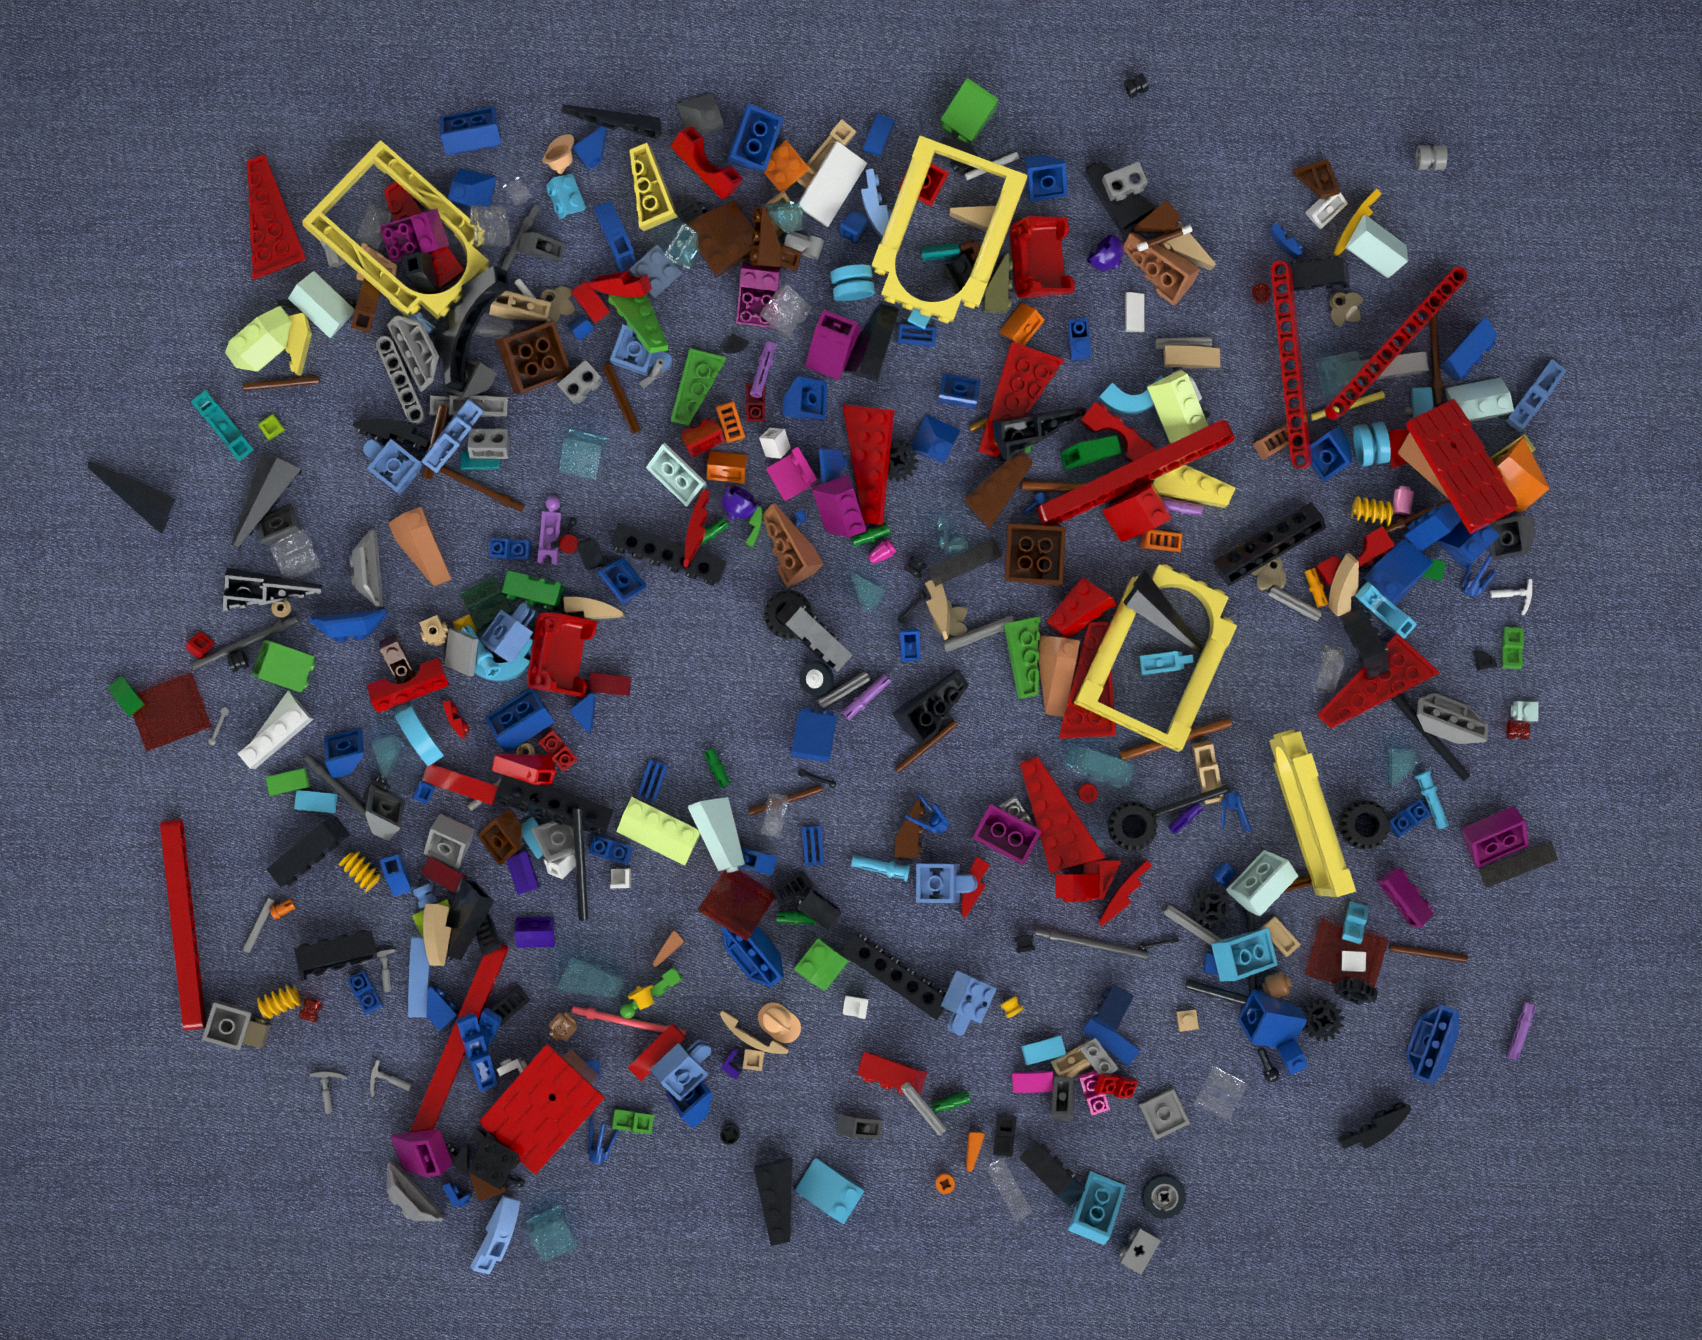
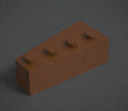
[963,452,1033,530]

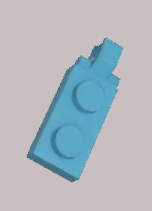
[1139,651,1194,675]

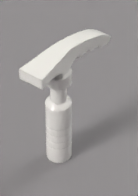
[1490,579,1532,615]

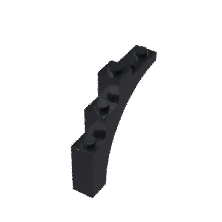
[434,266,509,390]

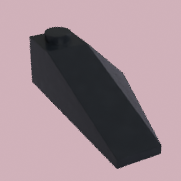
[843,304,899,382]
[892,669,968,746]

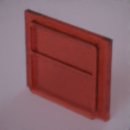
[133,673,212,752]
[698,870,775,941]
[1305,919,1388,988]

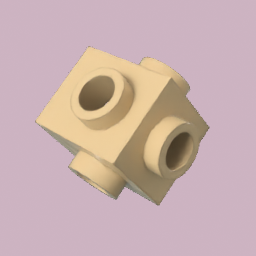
[420,615,449,647]

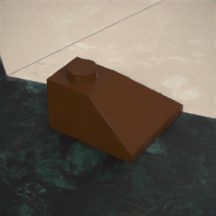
[1131,200,1181,233]
[477,809,522,866]

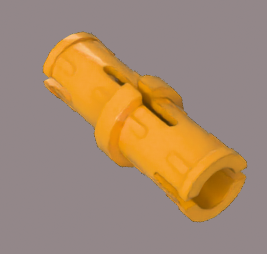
[1304,568,1329,608]

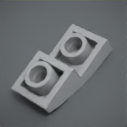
[999,796,1036,828]

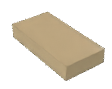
[1260,916,1301,957]

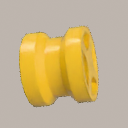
[1000,995,1024,1018]

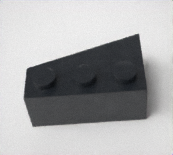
[1287,256,1350,291]
[1341,607,1390,679]
[1019,1141,1086,1206]

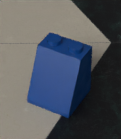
[1436,520,1500,567]
[791,708,837,763]
[1238,989,1307,1048]

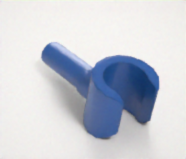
[1023,492,1046,515]
[794,510,807,527]

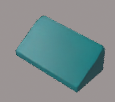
[920,243,960,261]
[461,451,500,470]

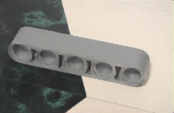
[376,336,426,425]
[1334,352,1429,385]

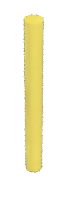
[1310,391,1385,421]

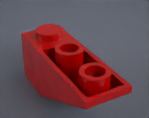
[491,754,556,785]

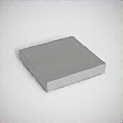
[445,628,478,676]
[532,821,575,863]
[1138,1088,1190,1140]

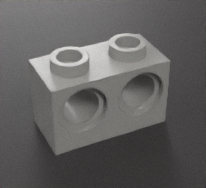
[1102,162,1148,201]
[557,360,602,404]
[468,428,510,459]

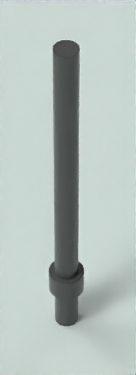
[500,205,541,271]
[191,616,299,670]
[303,754,367,819]
[1034,927,1149,959]

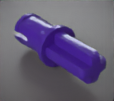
[1168,803,1203,834]

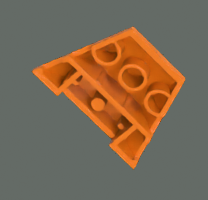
[1495,436,1550,514]

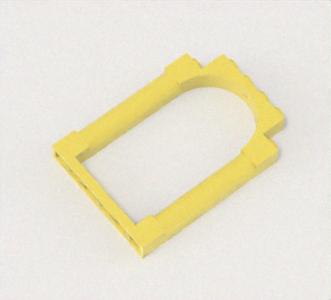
[871,136,1028,324]
[303,140,489,320]
[1074,564,1237,752]
[1269,729,1356,897]

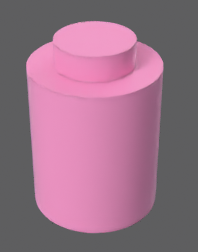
[1393,486,1414,515]

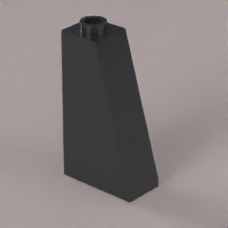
[1084,161,1154,232]
[446,878,494,960]

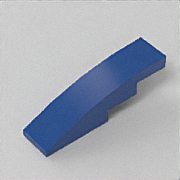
[456,1013,498,1092]

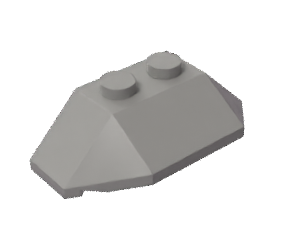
[387,315,439,392]
[350,530,383,608]
[1417,693,1489,744]
[386,1159,446,1221]

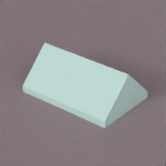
[1345,215,1408,278]
[288,271,355,338]
[646,443,707,507]

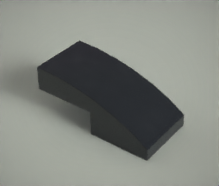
[993,1115,1017,1158]

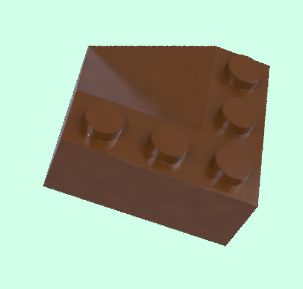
[684,200,754,278]
[495,320,571,394]
[1005,524,1066,587]

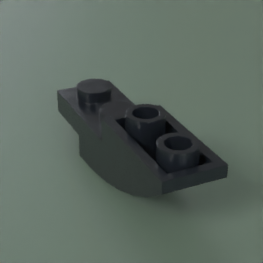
[353,419,430,451]
[1337,1102,1411,1149]

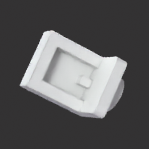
[497,1058,528,1076]

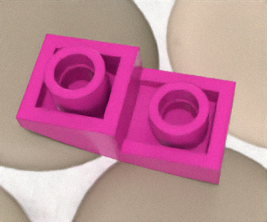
[1012,1070,1054,1093]
[1078,1070,1110,1116]

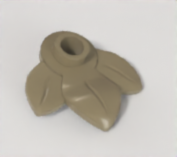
[540,286,575,322]
[1329,292,1364,327]
[1251,557,1286,591]
[933,600,968,636]

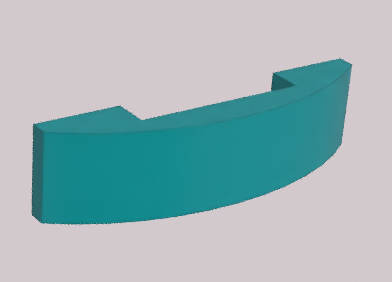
[191,390,254,462]

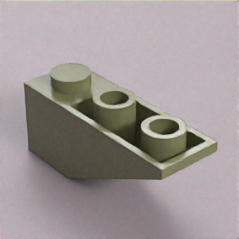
[984,253,1013,314]

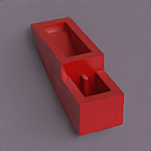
[588,271,652,297]
[961,857,990,918]
[628,1023,686,1081]

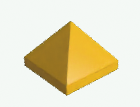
[452,614,478,633]

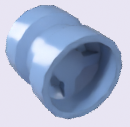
[413,883,438,909]

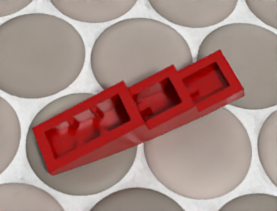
[684,489,710,568]
[422,764,498,805]
[1098,860,1152,927]

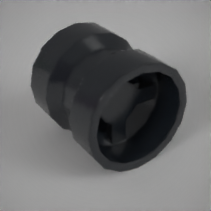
[1124,73,1149,99]
[720,1123,740,1145]

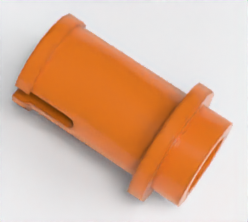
[270,898,296,919]

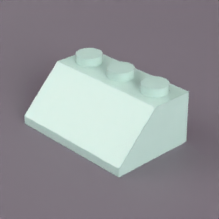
[1445,377,1514,422]
[1226,850,1298,916]

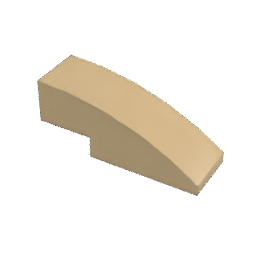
[1163,346,1220,368]
[1328,553,1359,616]
[925,576,950,640]
[564,597,624,620]
[1191,740,1224,804]
[423,904,451,966]

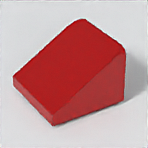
[186,631,215,659]

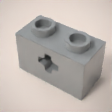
[1118,1226,1161,1275]

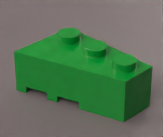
[502,570,565,611]

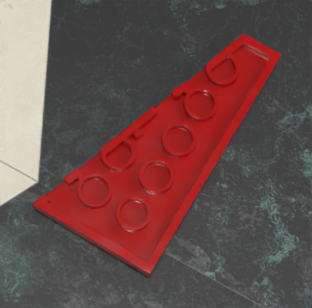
[247,154,307,280]
[384,182,465,294]
[978,342,1065,457]
[842,405,894,525]
[1058,622,1116,739]
[1317,634,1440,729]
[1020,757,1106,874]

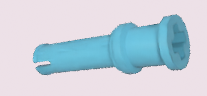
[461,625,501,678]
[1414,770,1449,829]
[851,854,911,882]

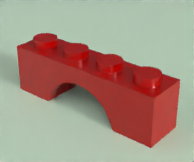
[670,126,743,200]
[1080,402,1155,463]
[1314,526,1395,586]
[367,657,449,713]

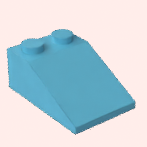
[1211,928,1278,982]
[795,1157,865,1224]
[1068,1171,1126,1245]

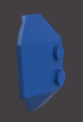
[308,609,389,642]
[721,916,784,988]
[1405,1004,1459,1085]

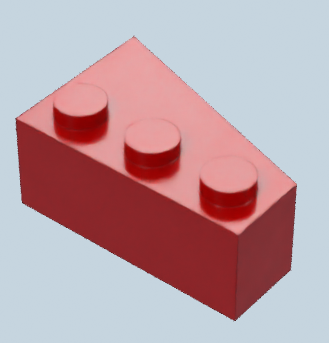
[1047,577,1117,639]
[1055,874,1099,902]
[857,1052,928,1095]

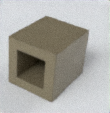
[243,1017,272,1048]

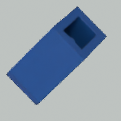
[1068,318,1091,361]
[380,854,413,897]
[427,985,459,1031]

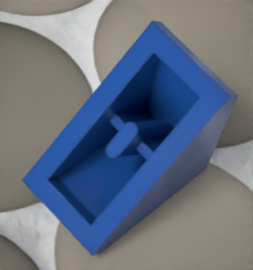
[899,629,921,662]
[569,693,596,733]

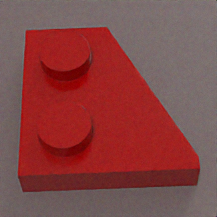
[1083,861,1121,899]

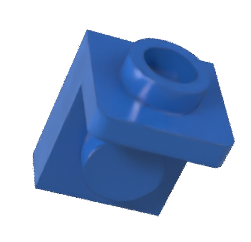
[442,1181,473,1208]

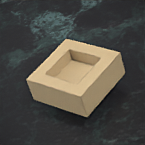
[1176,1009,1199,1032]
[743,1049,765,1071]

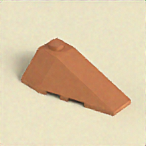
[1123,232,1200,305]
[762,503,824,588]
[389,507,452,587]
[1038,636,1080,718]

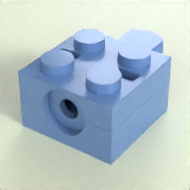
[610,325,672,377]
[363,439,424,495]
[480,603,535,663]
[916,863,978,903]
[941,971,997,1036]
[650,1040,711,1101]

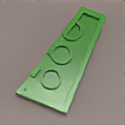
[608,294,669,353]
[671,348,727,427]
[1004,616,1041,699]

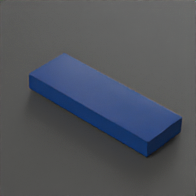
[1081,1016,1140,1066]

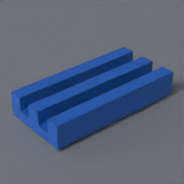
[897,324,937,347]
[637,759,668,802]
[802,826,824,866]

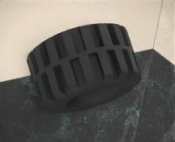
[764,590,812,640]
[1338,800,1391,849]
[1107,802,1158,850]

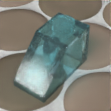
[761,201,803,233]
[664,223,699,269]
[851,573,886,613]
[371,735,403,779]
[1388,749,1418,788]

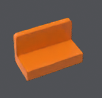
[999,303,1045,346]
[707,451,747,483]

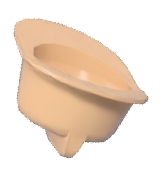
[542,134,574,174]
[758,1002,801,1043]

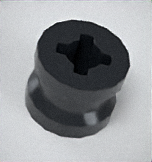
[903,556,928,578]
[227,650,249,673]
[1014,934,1036,953]

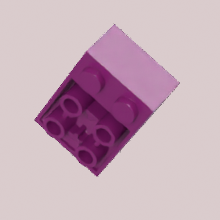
[379,209,449,263]
[736,262,781,328]
[805,310,862,381]
[390,1129,453,1177]

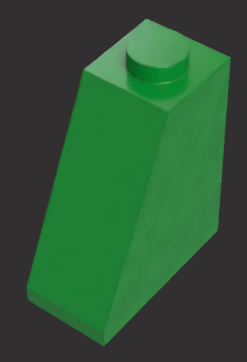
[1060,435,1122,471]

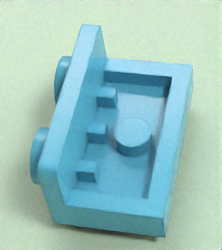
[546,174,586,219]

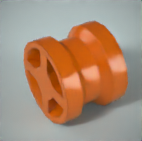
[935,1172,955,1194]

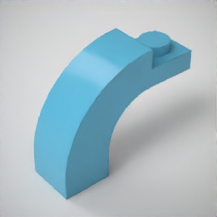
[1098,375,1163,415]
[1355,581,1417,639]
[474,639,533,682]
[392,700,444,766]

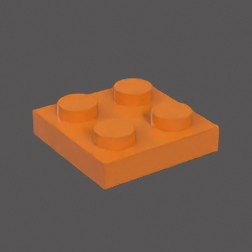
[764,140,810,192]

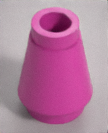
[867,539,897,565]

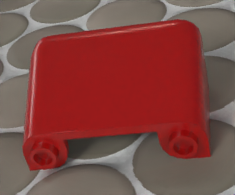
[1010,216,1075,298]
[527,613,597,697]

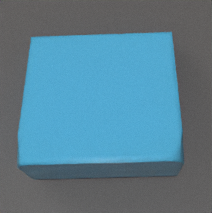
[908,308,932,329]

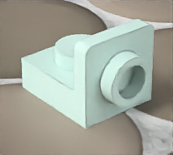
[1510,701,1538,721]

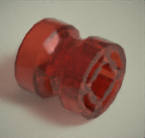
[1252,283,1271,305]
[1506,720,1530,741]
[298,998,323,1023]

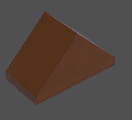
[470,1174,509,1201]

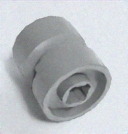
[1415,145,1447,170]

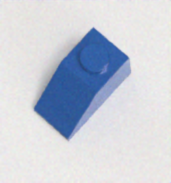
[573,126,607,170]
[840,212,867,244]
[739,848,777,875]
[1277,1039,1308,1076]

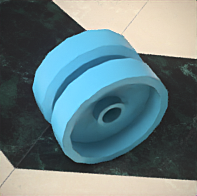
[830,264,875,302]
[1353,421,1391,467]

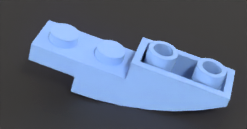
[861,169,891,240]
[471,1195,520,1274]

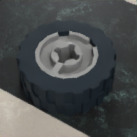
[1142,1174,1186,1219]

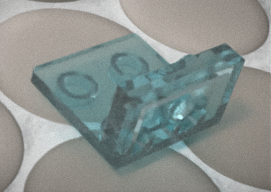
[1316,351,1363,399]
[559,429,606,480]
[937,512,968,555]
[525,1205,578,1262]

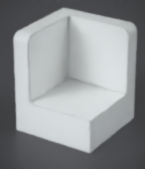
[759,428,791,459]
[544,854,576,879]
[610,868,631,889]
[1342,951,1366,972]
[843,995,868,1019]

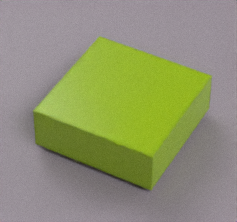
[258,414,285,441]

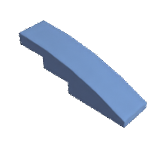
[1505,359,1567,433]
[421,398,484,473]
[408,936,431,1018]

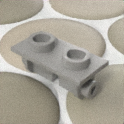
[1080,1037,1118,1075]

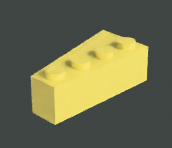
[630,143,678,231]
[1153,465,1235,508]

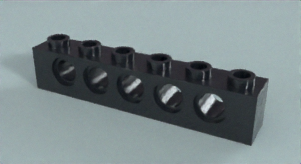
[1213,502,1326,587]
[610,523,727,586]
[495,775,614,837]
[841,933,946,1020]

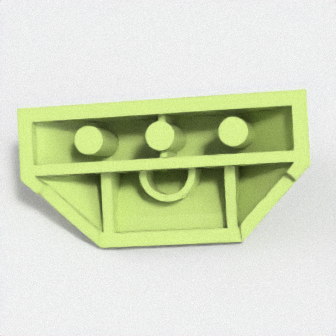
[225,306,292,371]

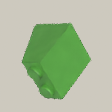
[940,78,999,145]
[251,639,315,693]
[794,937,849,991]

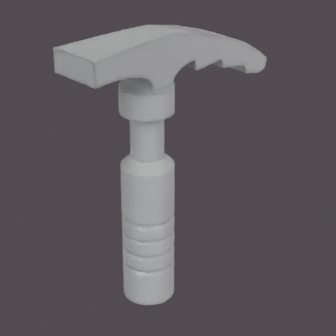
[639,359,666,389]
[361,949,397,992]
[370,1059,412,1096]
[310,1071,348,1113]

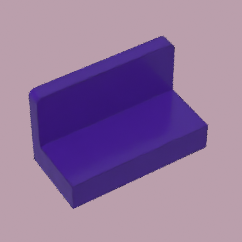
[507,851,540,894]
[514,917,555,948]
[720,1047,742,1080]

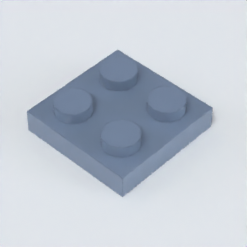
[629,245,682,299]

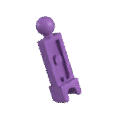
[537,496,562,566]

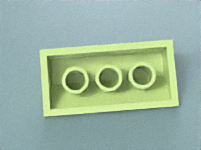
[1147,370,1208,444]
[616,797,701,865]

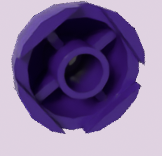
[1086,233,1124,271]
[721,484,761,520]

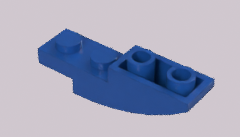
[593,201,637,275]

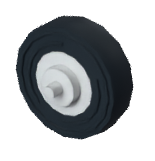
[800,661,834,696]

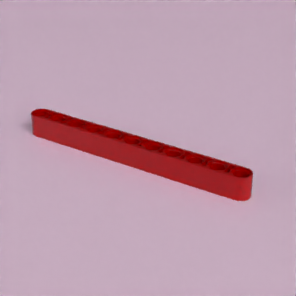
[1271,261,1312,469]
[1325,267,1468,420]
[1037,420,1235,526]
[160,819,206,1031]
[410,941,509,1132]

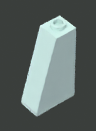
[688,797,745,873]

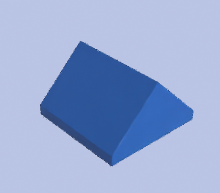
[938,373,981,409]
[598,557,647,605]

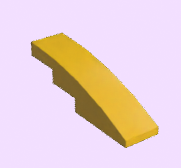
[1332,189,1382,256]

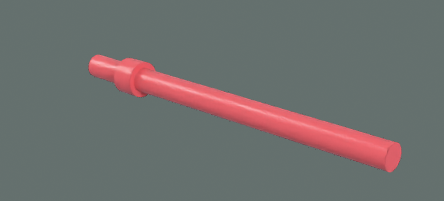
[571,1006,687,1035]

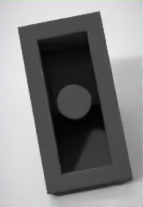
[518,232,565,262]
[1052,1077,1075,1122]
[836,1114,882,1139]

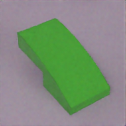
[746,506,762,549]
[1502,627,1524,669]
[266,768,310,796]
[611,1108,654,1134]

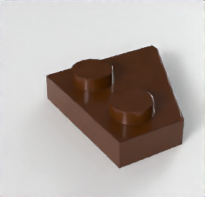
[1293,159,1340,199]

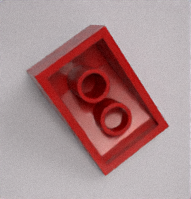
[680,418,725,459]
[1102,481,1172,542]

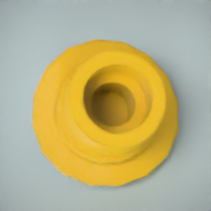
[628,985,655,1010]

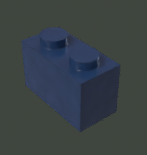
[1093,984,1134,1032]

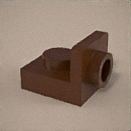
[960,240,981,264]
[780,245,802,272]

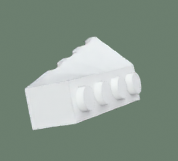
[238,690,313,769]

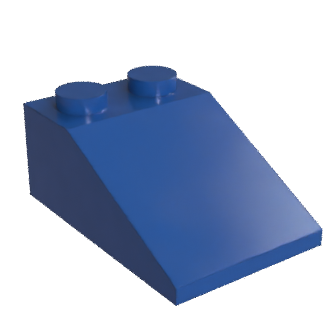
[1363,539,1434,606]

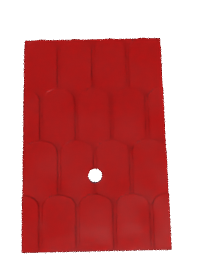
[1398,399,1518,534]
[479,1044,605,1175]

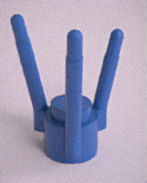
[1460,555,1497,598]
[1221,792,1252,833]
[905,794,949,834]
[587,1119,619,1164]

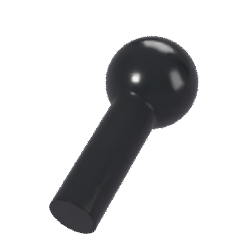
[1257,1047,1280,1082]

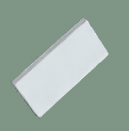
[796,141,867,227]

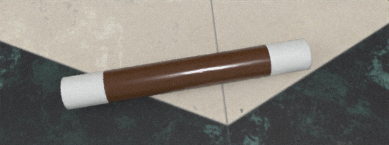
[1137,224,1192,252]

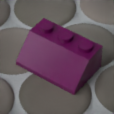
[812,475,866,537]
[972,804,1042,865]
[1461,806,1529,868]
[1376,867,1434,929]

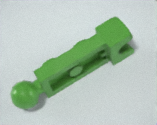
[620,967,683,1019]

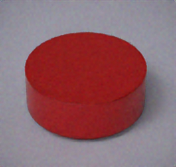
[559,534,579,554]
[1078,784,1098,803]

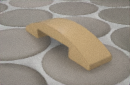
[797,119,856,189]
[720,1010,789,1054]

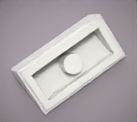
[1305,192,1348,229]
[1125,292,1144,332]

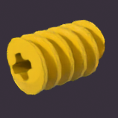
[1351,496,1393,526]
[339,851,382,893]
[257,985,302,1019]

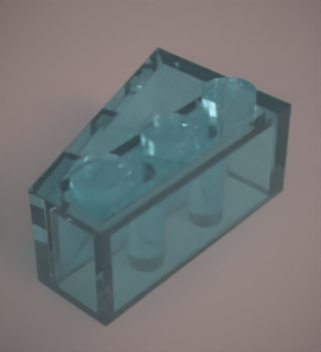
[1063,745,1135,789]
[555,955,626,998]

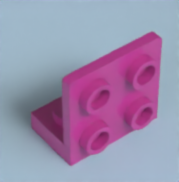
[766,447,818,501]

